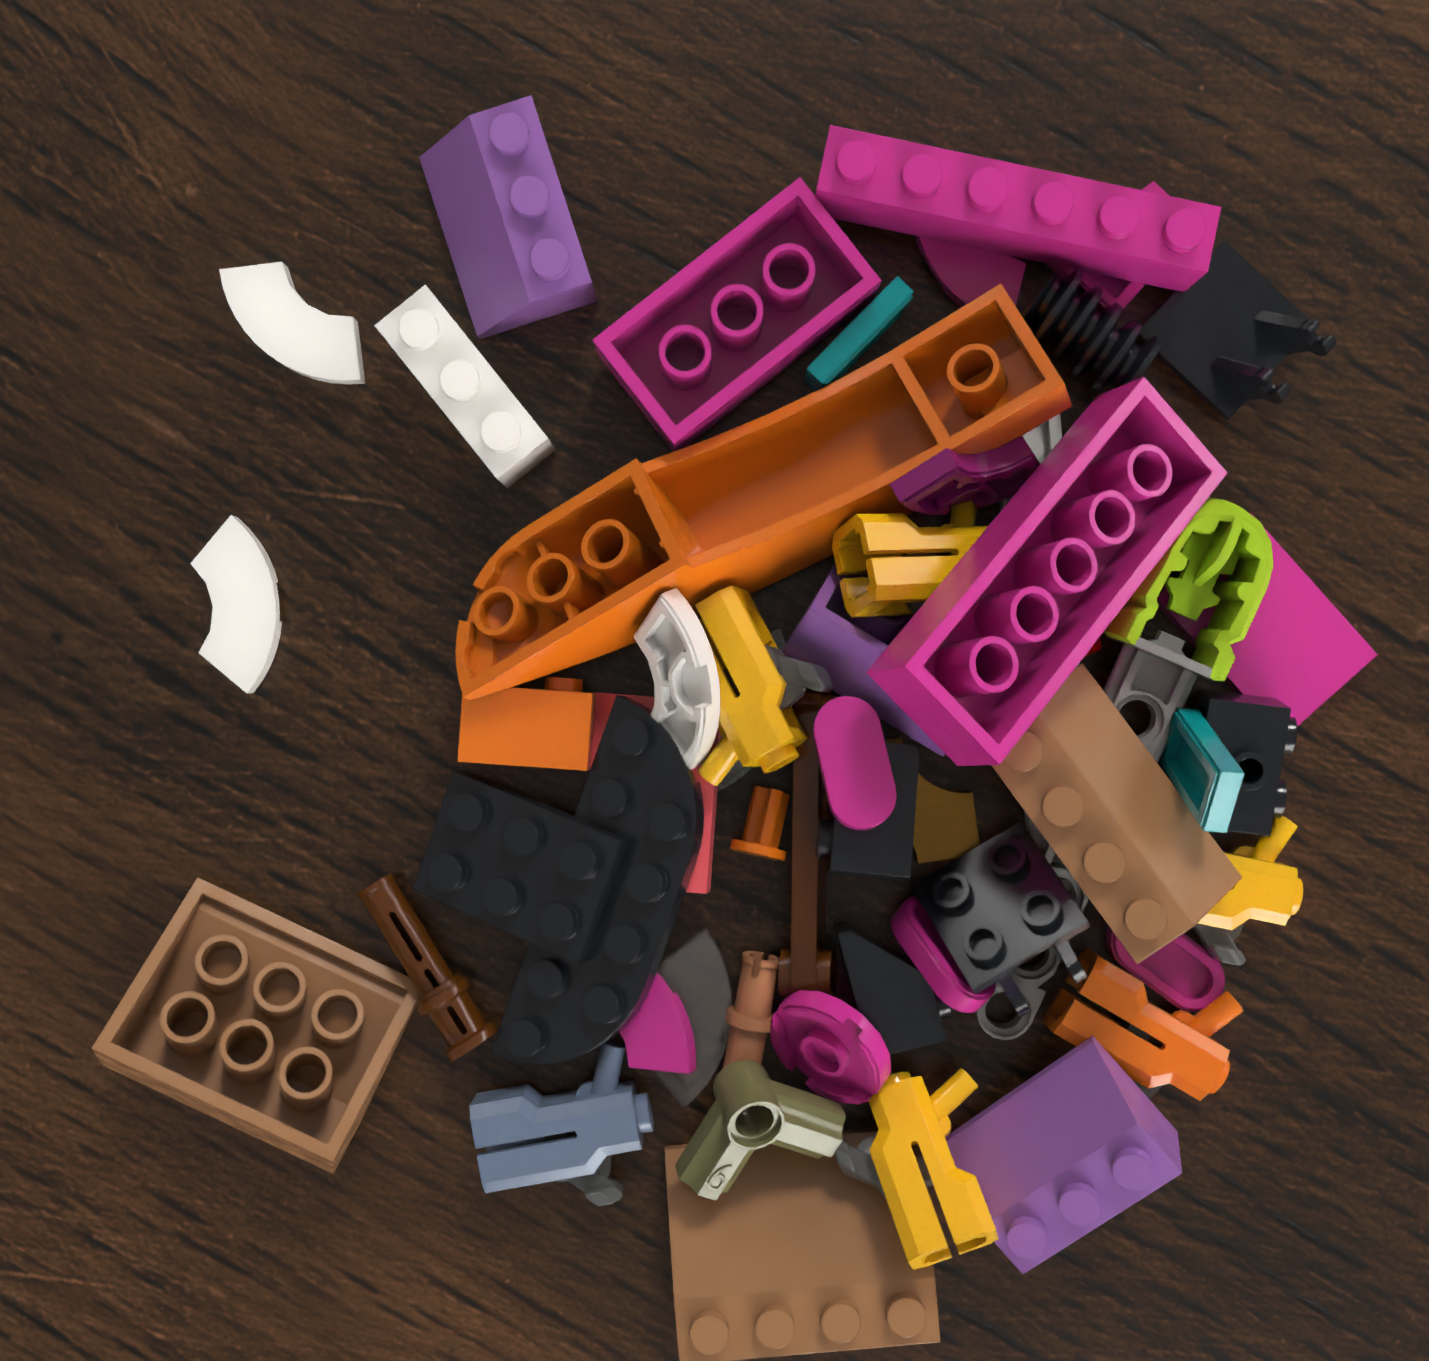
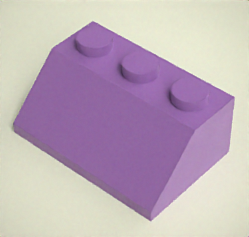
[419,95,598,340]
[782,562,945,757]
[945,1035,1182,1274]

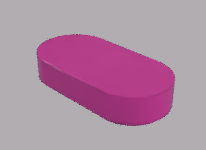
[813,696,897,830]
[891,896,996,1013]
[1105,925,1225,1012]

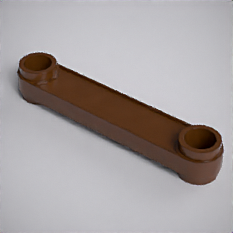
[778,690,839,997]

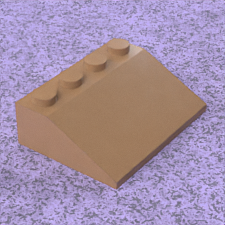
[91,877,420,1174]
[665,1127,941,1361]

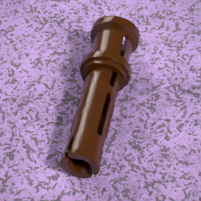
[357,873,499,1062]

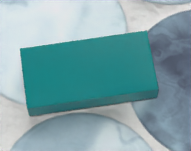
[803,276,914,392]
[1160,708,1245,833]

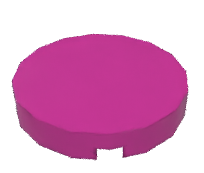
[770,990,891,1105]

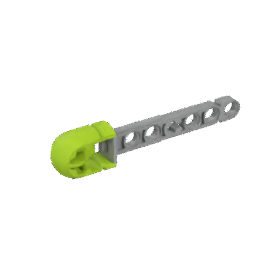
[974,497,1273,1040]

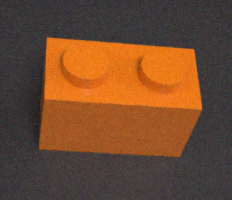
[457,677,596,771]

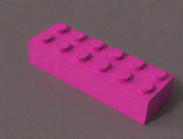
[866,377,1227,766]

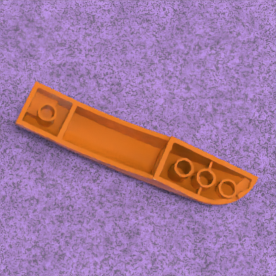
[455,284,1072,700]

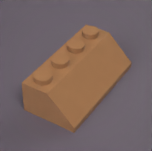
[991,663,1242,964]

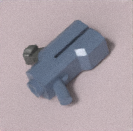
[469,1040,654,1206]

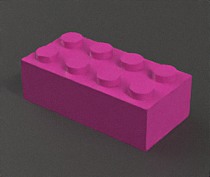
[592,177,882,452]

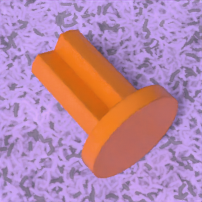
[729,786,790,862]

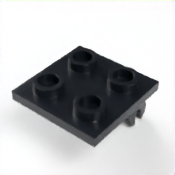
[1138,240,1336,421]
[911,821,1091,1017]

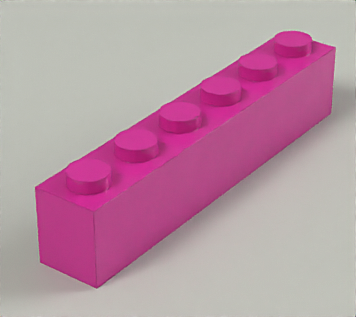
[815,125,1221,292]

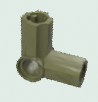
[675,1060,846,1201]

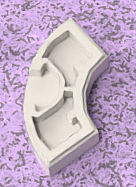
[219,262,365,385]
[190,515,282,694]
[633,588,720,770]

